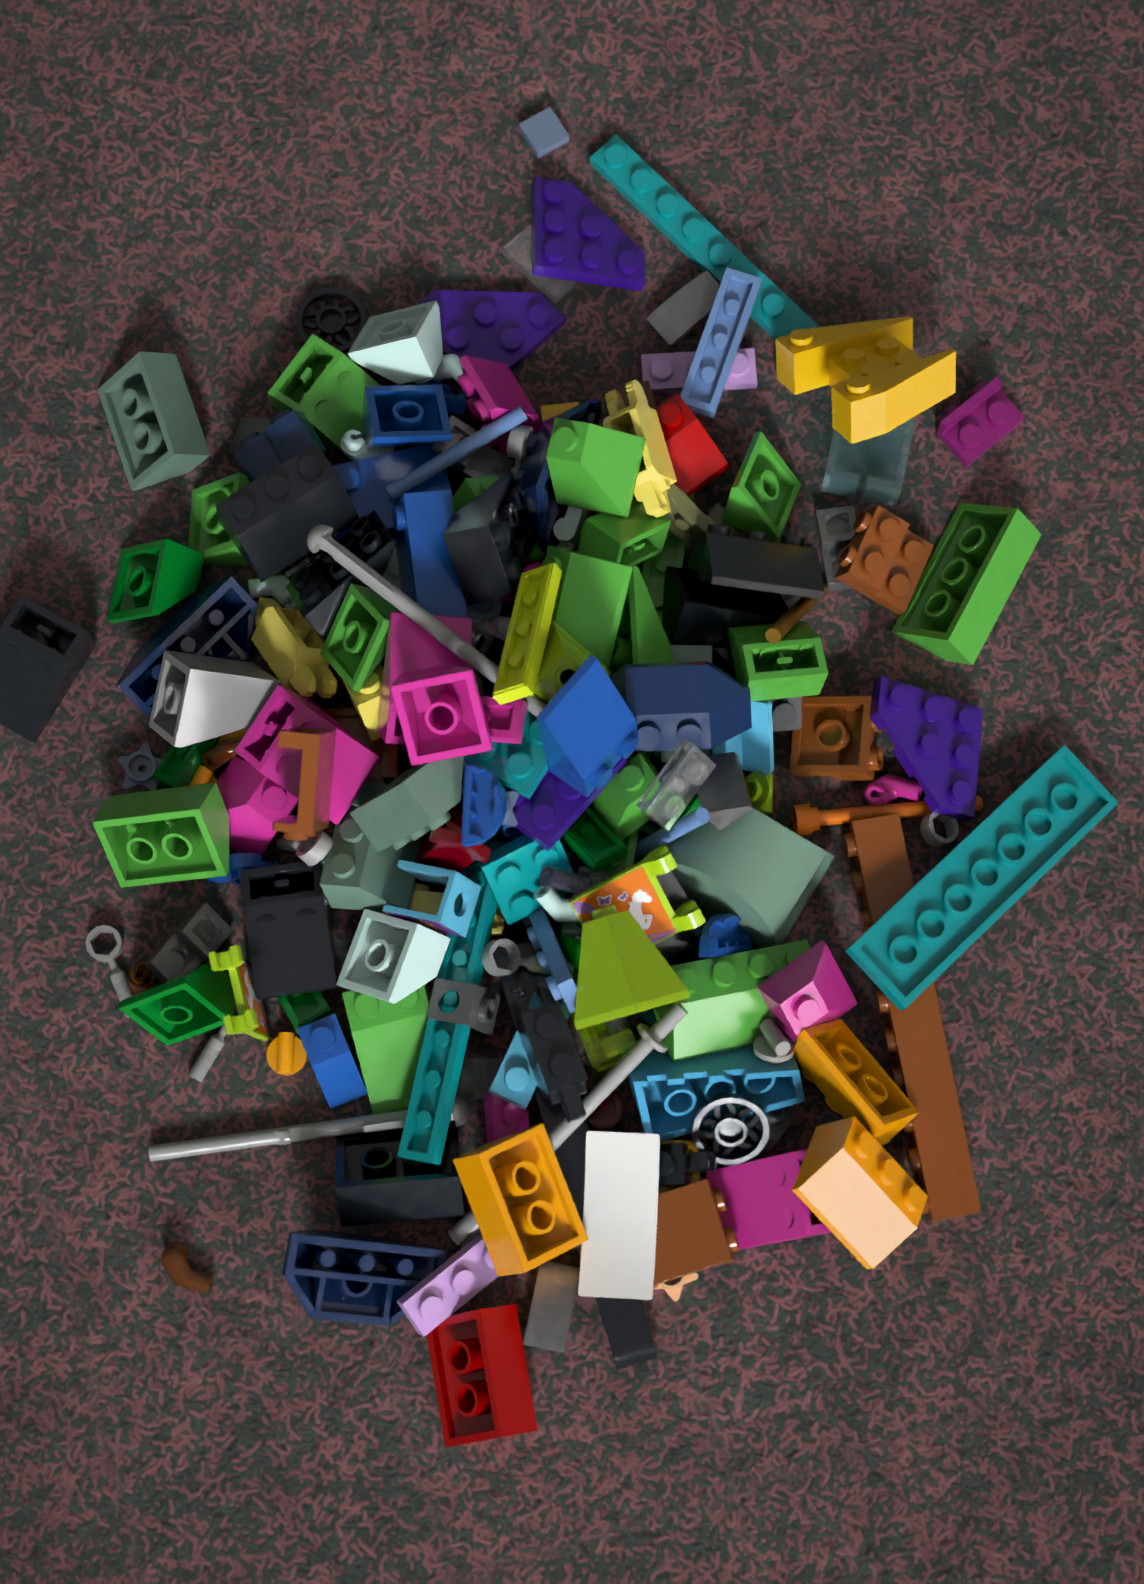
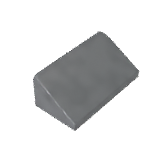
[689,752,753,830]

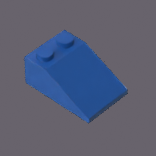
[537,655,639,798]

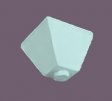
[348,301,443,385]
[336,909,451,1004]

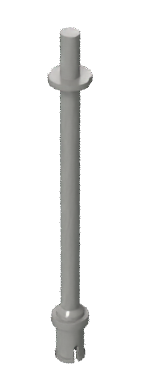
[448,1002,688,1248]

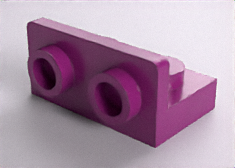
[936,376,1025,467]

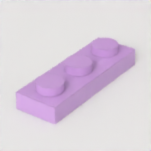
[641,348,757,394]
[396,1234,498,1337]

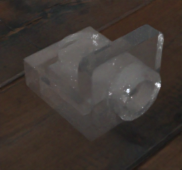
[456,1058,503,1100]

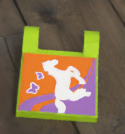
[569,845,706,945]
[208,945,272,1042]

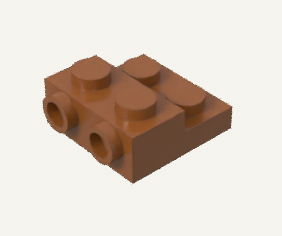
[835,505,934,615]
[789,696,884,781]

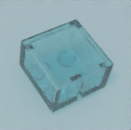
[820,418,916,506]

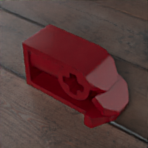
[414,805,491,873]

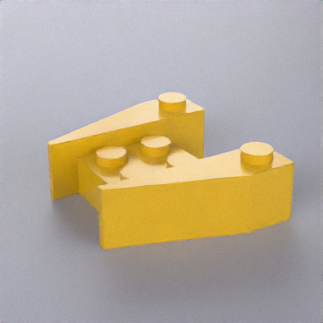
[775,316,956,444]

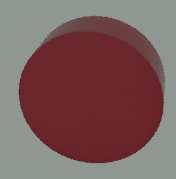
[586,1091,623,1130]

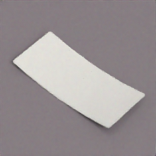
[578,1131,660,1300]

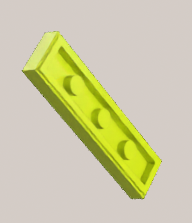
[492,562,562,705]

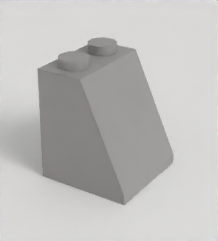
[149,650,280,748]

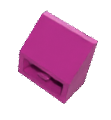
[458,355,541,457]

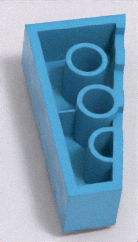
[623,1045,805,1142]

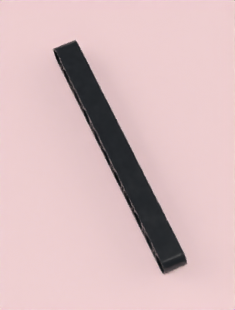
[489,931,657,1370]

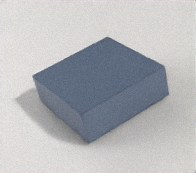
[519,107,569,159]

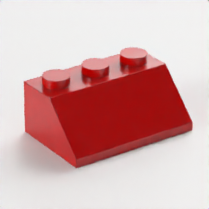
[633,393,730,497]
[427,1304,538,1448]

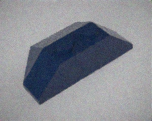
[515,398,602,553]
[116,575,258,714]
[609,661,752,752]
[282,1229,447,1326]

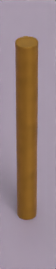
[765,581,829,644]

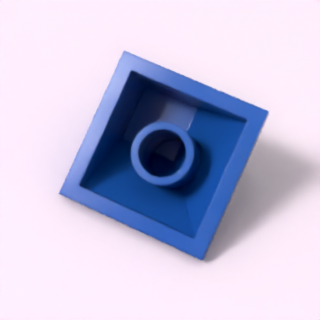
[363,384,452,448]

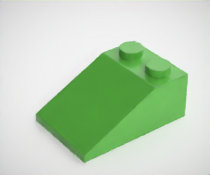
[609,565,672,676]
[342,985,430,1114]

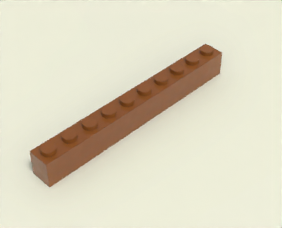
[843,813,981,1223]

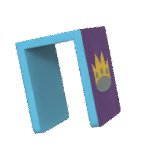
[382,860,481,938]

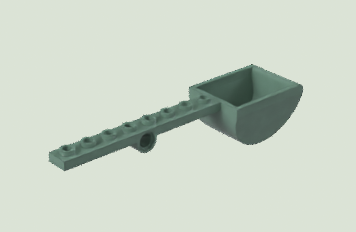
[639,783,835,949]

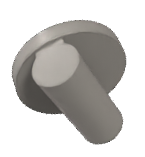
[753,1019,795,1064]

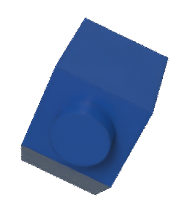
[297,1013,368,1110]

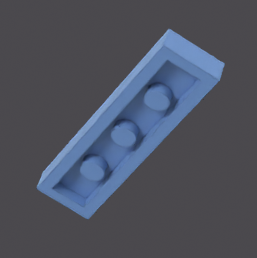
[680,267,763,419]
[522,908,577,1013]

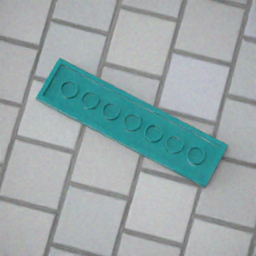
[845,745,1119,1012]

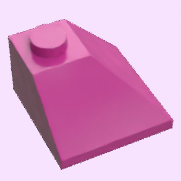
[390,665,493,766]
[216,756,299,856]
[757,940,858,1046]

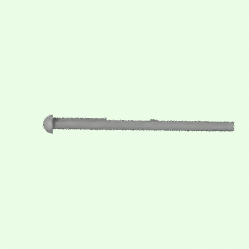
[307,525,547,717]
[148,1096,470,1161]

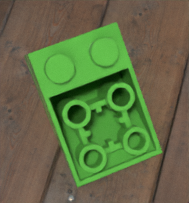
[268,334,381,462]

